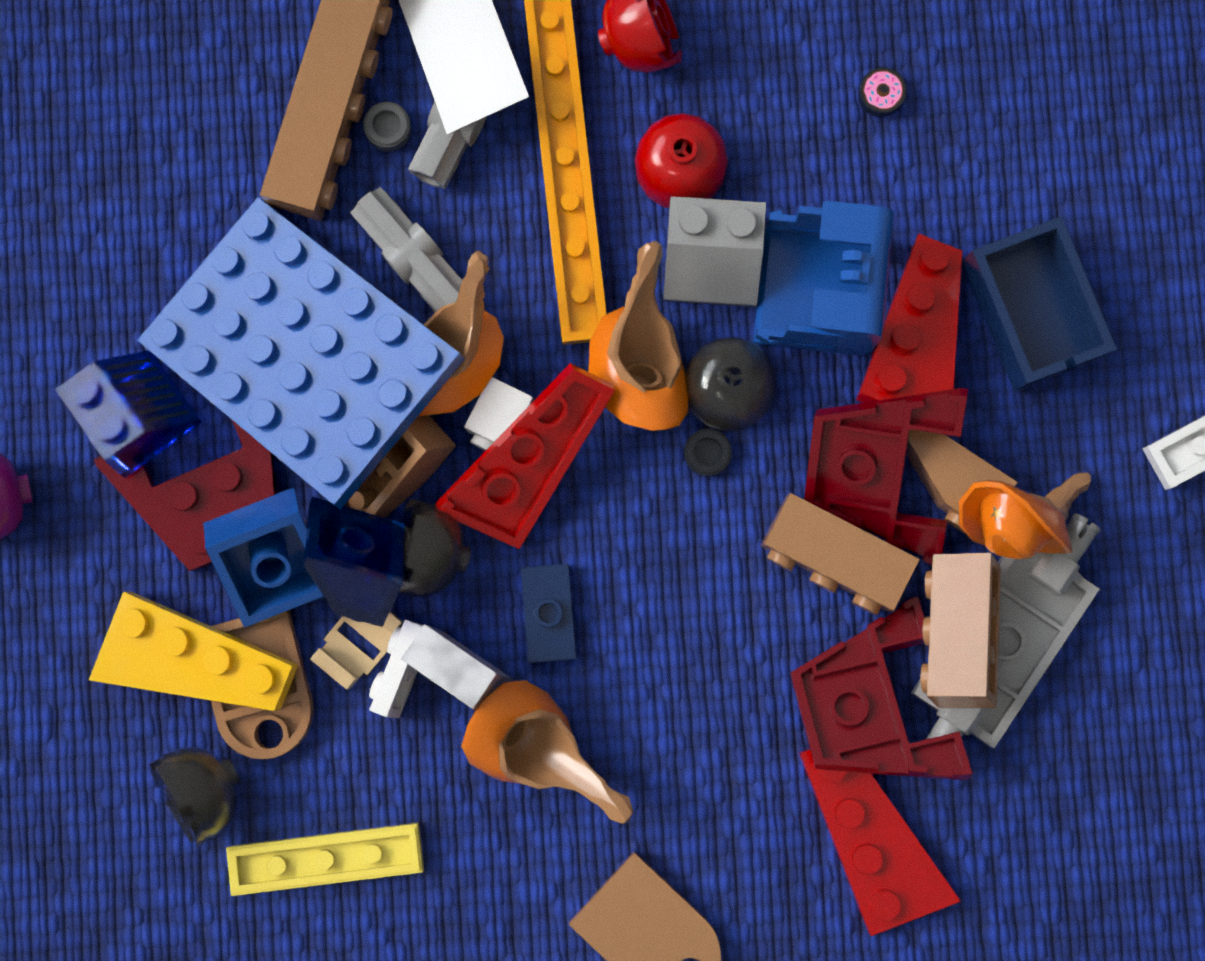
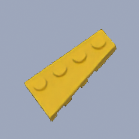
[89,591,298,711]

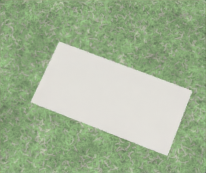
[399,0,529,134]

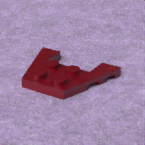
[804,388,969,565]
[94,419,277,572]
[790,597,972,780]

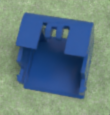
[753,200,894,355]

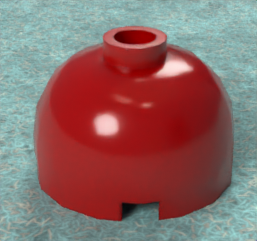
[598,0,682,73]
[635,113,728,208]

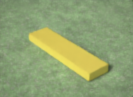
[226,822,424,896]

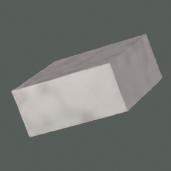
[401,624,512,710]

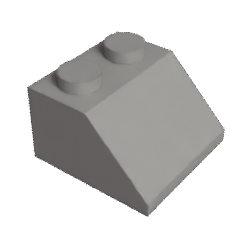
[663,196,766,307]

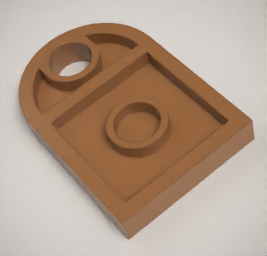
[211,610,314,759]
[569,851,721,961]

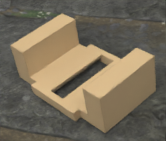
[310,592,404,690]

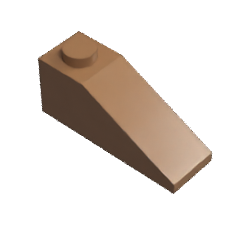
[316,415,456,550]
[906,430,1017,534]

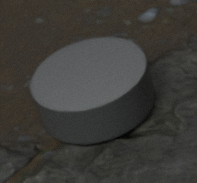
[363,102,412,152]

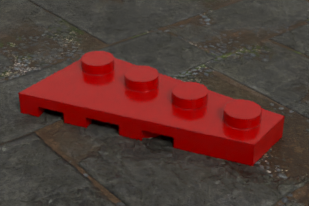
[856,234,962,435]
[434,363,615,549]
[798,748,961,936]

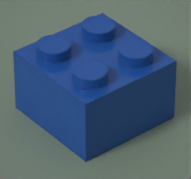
[203,487,335,628]

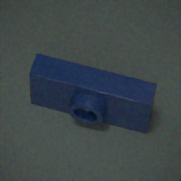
[521,564,577,663]

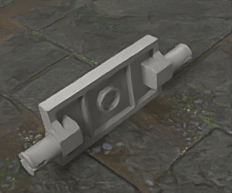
[911,513,1101,748]

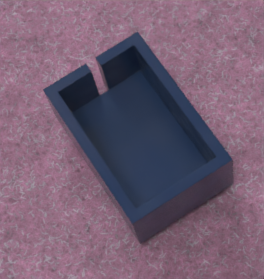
[962,216,1117,392]

